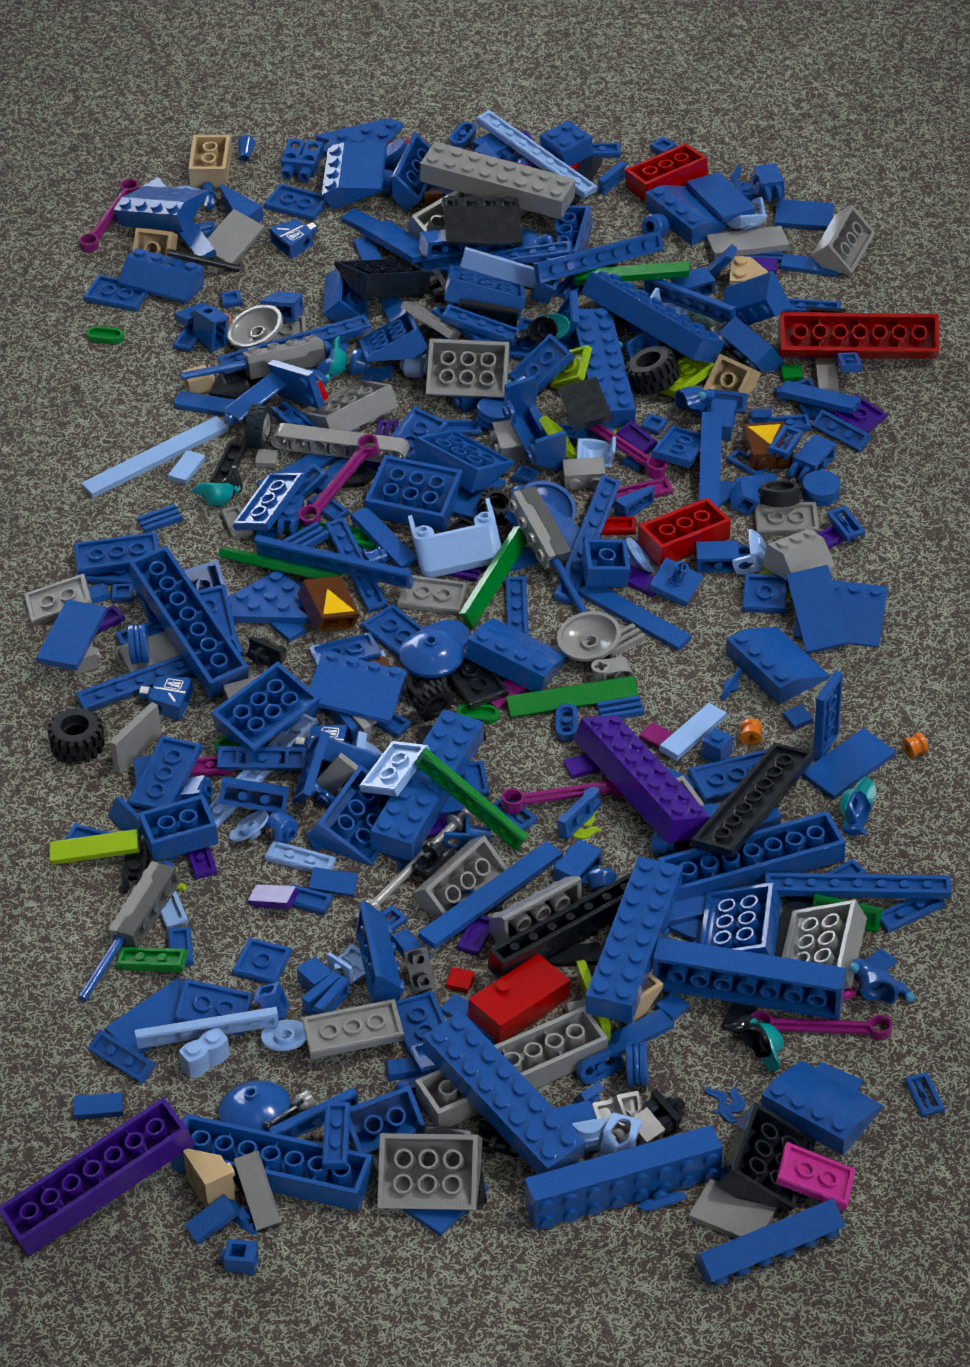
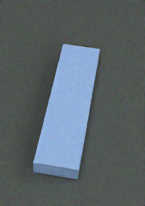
[460,247,536,288]
[659,703,727,761]

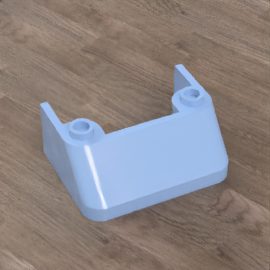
[408,498,501,578]

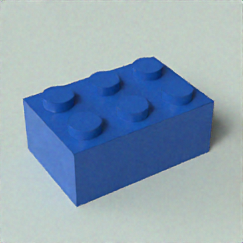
[138,795,219,862]

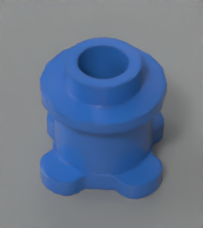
[362,546,388,564]

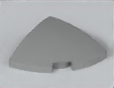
[591,1091,641,1142]

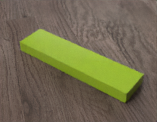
[50,829,140,864]
[576,960,611,1041]

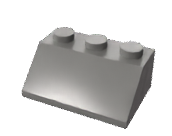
[762,529,835,580]

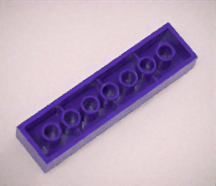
[574,715,710,842]
[0,1097,196,1257]

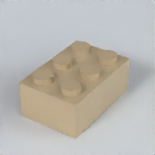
[188,135,232,187]

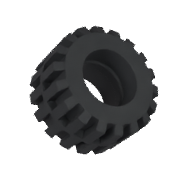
[625,346,680,395]
[47,707,105,765]

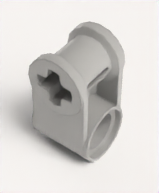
[591,656,634,683]

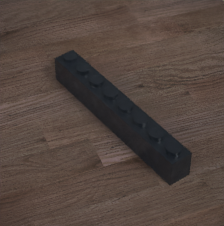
[488,872,632,979]

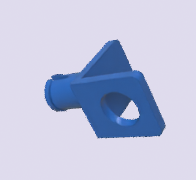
[442,814,491,850]

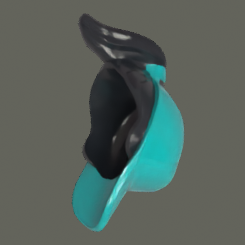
[514,314,570,344]
[190,465,243,507]
[724,1015,784,1071]

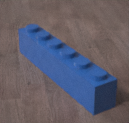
[694,1198,845,1286]

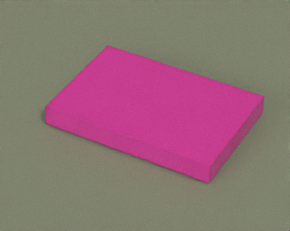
[776,1142,856,1211]

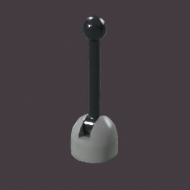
[263,1091,316,1131]

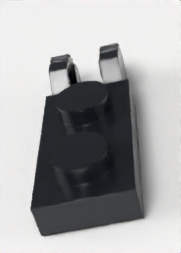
[122,842,149,892]

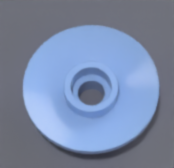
[626,537,654,572]
[229,810,269,842]
[261,1020,306,1051]

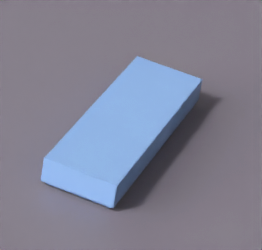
[264,840,336,873]

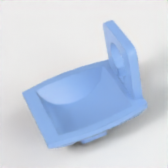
[726,197,767,231]
[577,436,616,468]
[732,529,767,574]
[571,1117,607,1152]

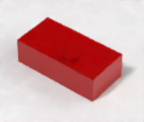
[624,143,708,203]
[637,497,731,566]
[468,954,570,1044]

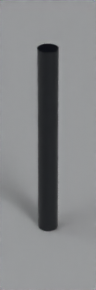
[166,249,240,272]

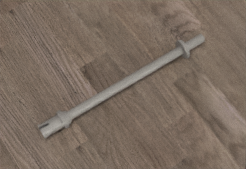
[352,808,471,925]

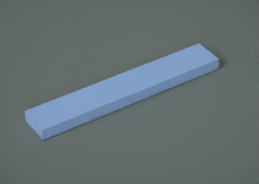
[135,1007,279,1049]

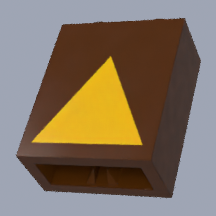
[742,421,793,470]
[297,576,360,632]

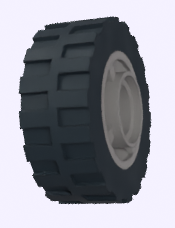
[245,403,272,449]

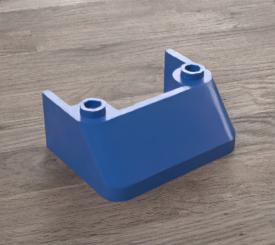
[502,375,567,471]

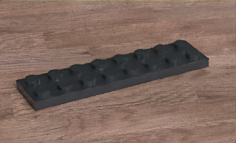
[691,742,815,858]

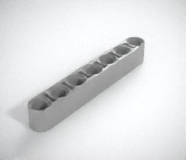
[271,423,410,463]

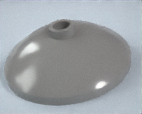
[228,305,283,349]
[557,611,622,662]

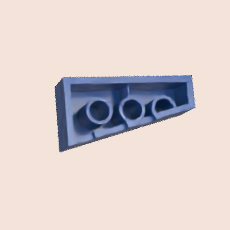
[555,205,593,253]

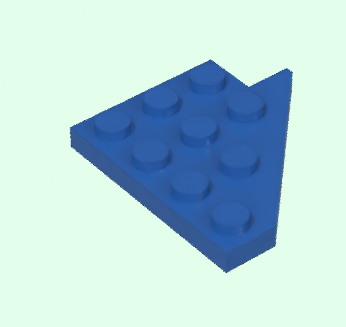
[316,118,404,156]
[228,570,309,624]

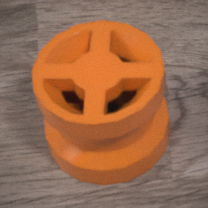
[740,718,762,745]
[901,732,928,759]

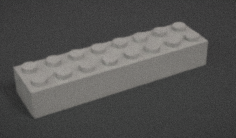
[420,141,575,219]
[415,1006,608,1127]

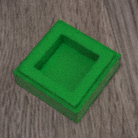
[781,364,803,383]

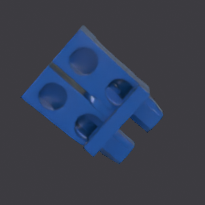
[281,138,325,182]

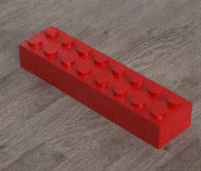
[778,312,940,359]

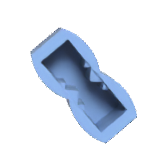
[179,1028,230,1078]

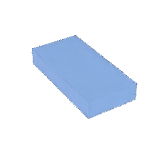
[168,450,205,485]
[160,891,189,930]

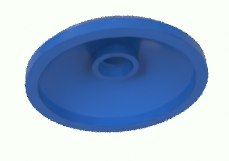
[524,481,577,523]
[399,629,464,678]
[218,1080,291,1132]

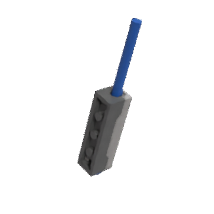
[180,335,332,380]
[509,485,588,613]
[78,860,180,1002]

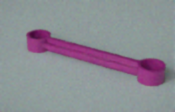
[79,179,139,253]
[588,424,667,479]
[298,434,379,527]
[501,780,624,814]
[751,1011,893,1041]

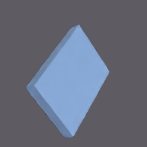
[359,741,430,796]

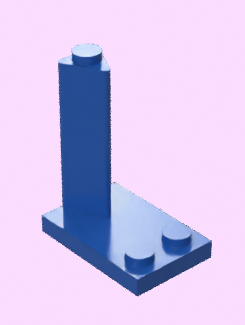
[224,360,325,426]
[293,731,381,803]

